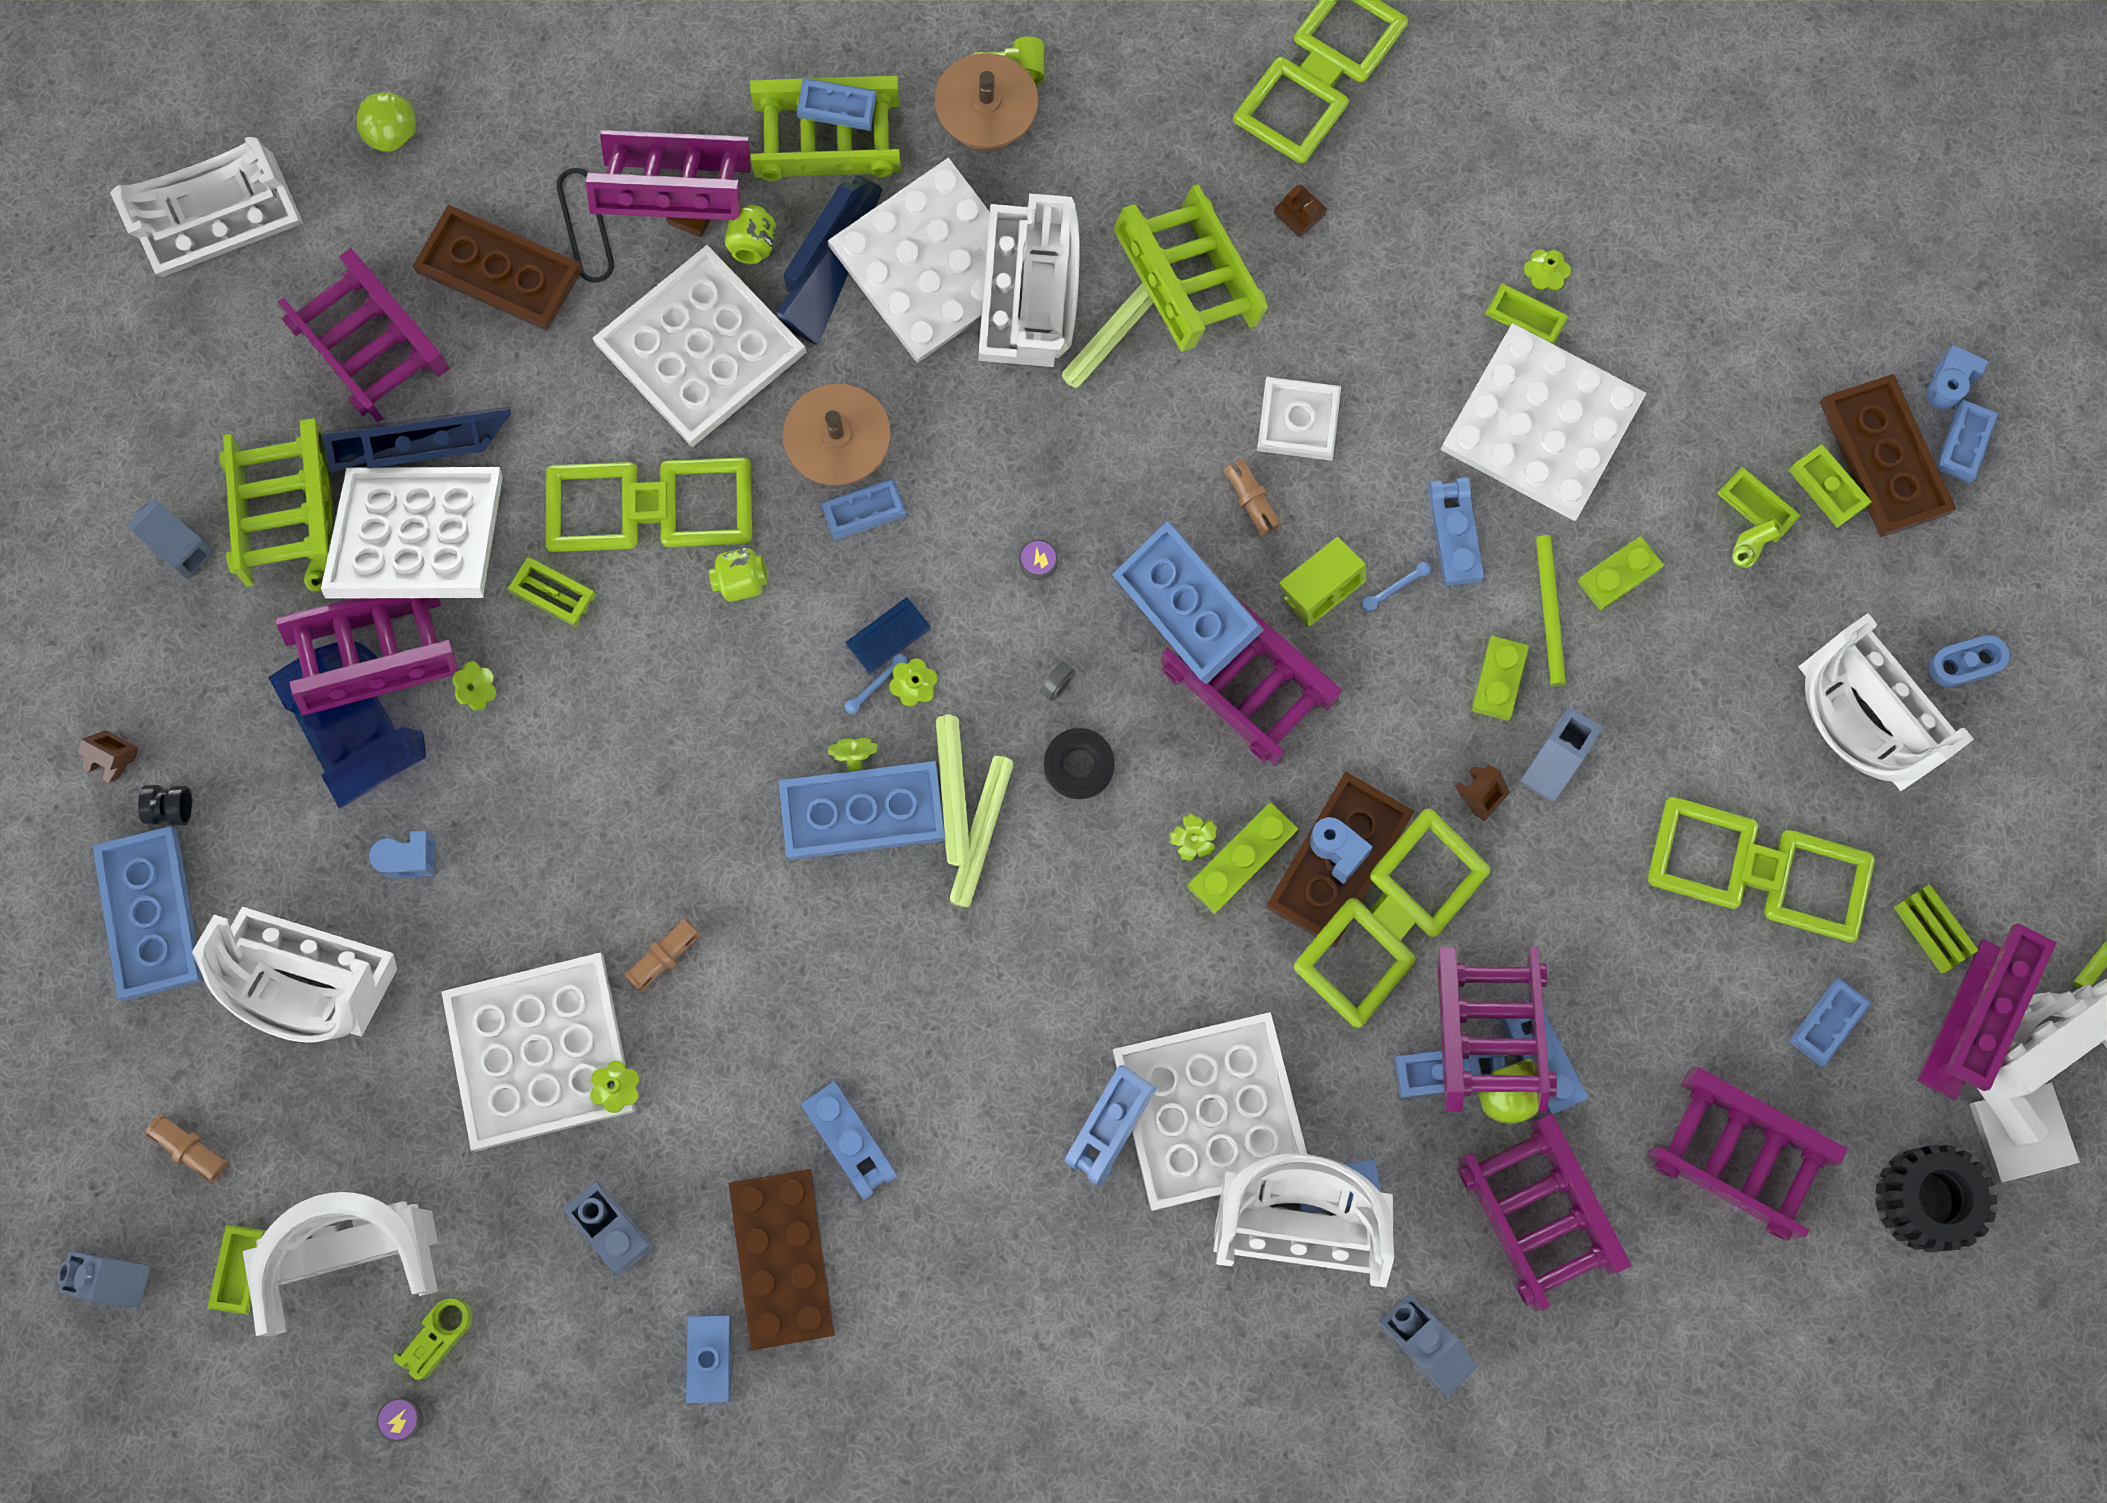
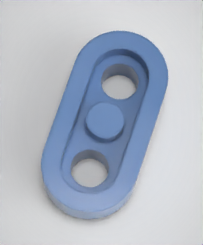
[1928,635,2010,688]

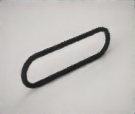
[557,168,614,283]

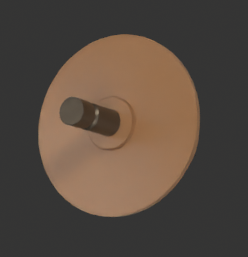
[935,53,1038,151]
[783,384,891,486]

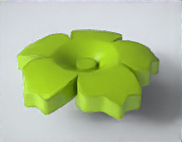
[1169,813,1217,861]

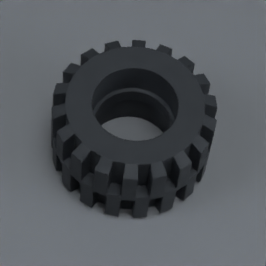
[1875,1144,1998,1252]

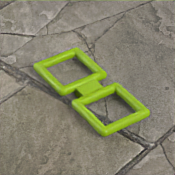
[1233,0,1408,164]
[545,457,753,552]
[1647,797,1875,943]
[1294,808,1490,1028]

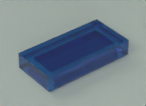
[845,597,931,675]

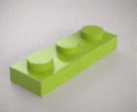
[1187,802,1299,914]

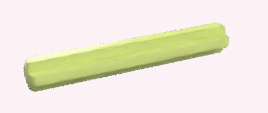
[1062,282,1154,388]
[936,714,971,866]
[950,756,1013,907]

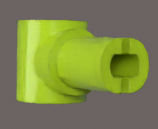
[973,36,1045,85]

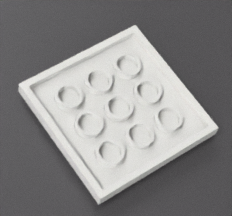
[828,157,1025,363]
[592,245,807,448]
[1440,323,1647,521]
[321,467,503,598]
[441,953,635,1152]
[1113,1012,1307,1211]

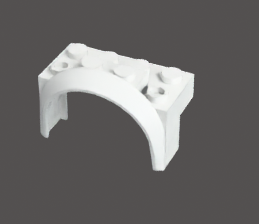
[110,137,304,277]
[979,193,1080,367]
[1798,613,1974,791]
[192,907,397,1042]
[1977,979,2107,1146]
[1213,1154,1394,1288]
[243,1192,438,1336]

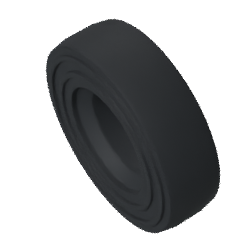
[1044,728,1115,799]

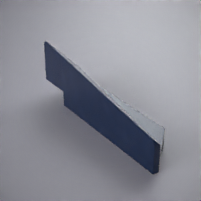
[777,175,883,345]
[322,407,511,473]

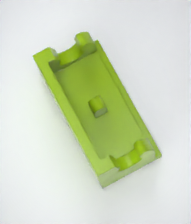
[1279,536,1366,628]

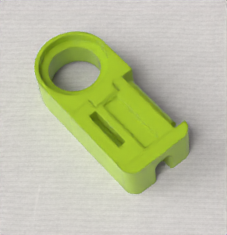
[394,1299,472,1380]

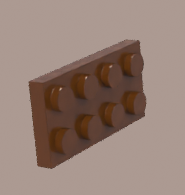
[412,205,582,331]
[1819,374,1956,538]
[1265,771,1414,948]
[728,1169,835,1351]

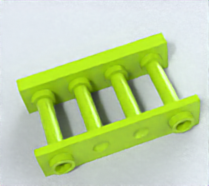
[750,76,902,181]
[1113,184,1268,352]
[219,418,335,587]

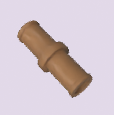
[1223,458,1282,537]
[625,918,702,992]
[145,1114,228,1183]

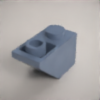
[126,498,215,579]
[1519,707,1603,803]
[563,1181,656,1275]
[58,1251,151,1308]
[1379,1294,1477,1396]

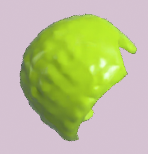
[356,92,416,152]
[1478,1059,1538,1124]

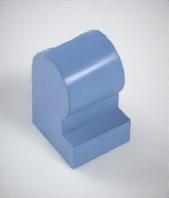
[1926,345,1988,410]
[1310,817,1372,884]
[369,830,435,878]

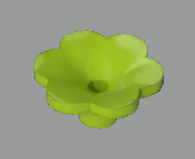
[1523,249,1571,291]
[889,658,937,707]
[452,661,496,711]
[828,738,878,772]
[590,1061,640,1113]

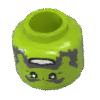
[725,205,776,264]
[709,548,769,602]

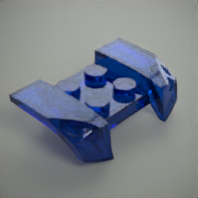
[268,641,426,808]

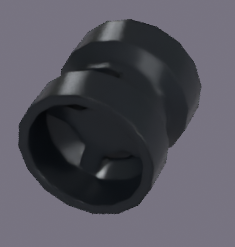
[138,785,193,825]

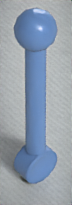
[1362,562,1431,612]
[844,654,908,714]

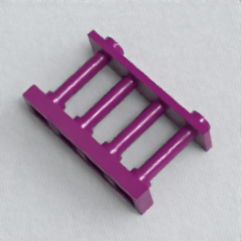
[585,130,751,220]
[278,248,450,423]
[1161,594,1342,766]
[275,598,459,716]
[1916,923,2057,1100]
[1437,947,1557,1112]
[1646,1067,1848,1241]
[1457,1113,1632,1311]

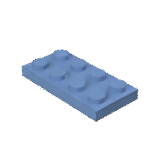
[1112,521,1264,684]
[778,761,945,861]
[92,826,203,1001]

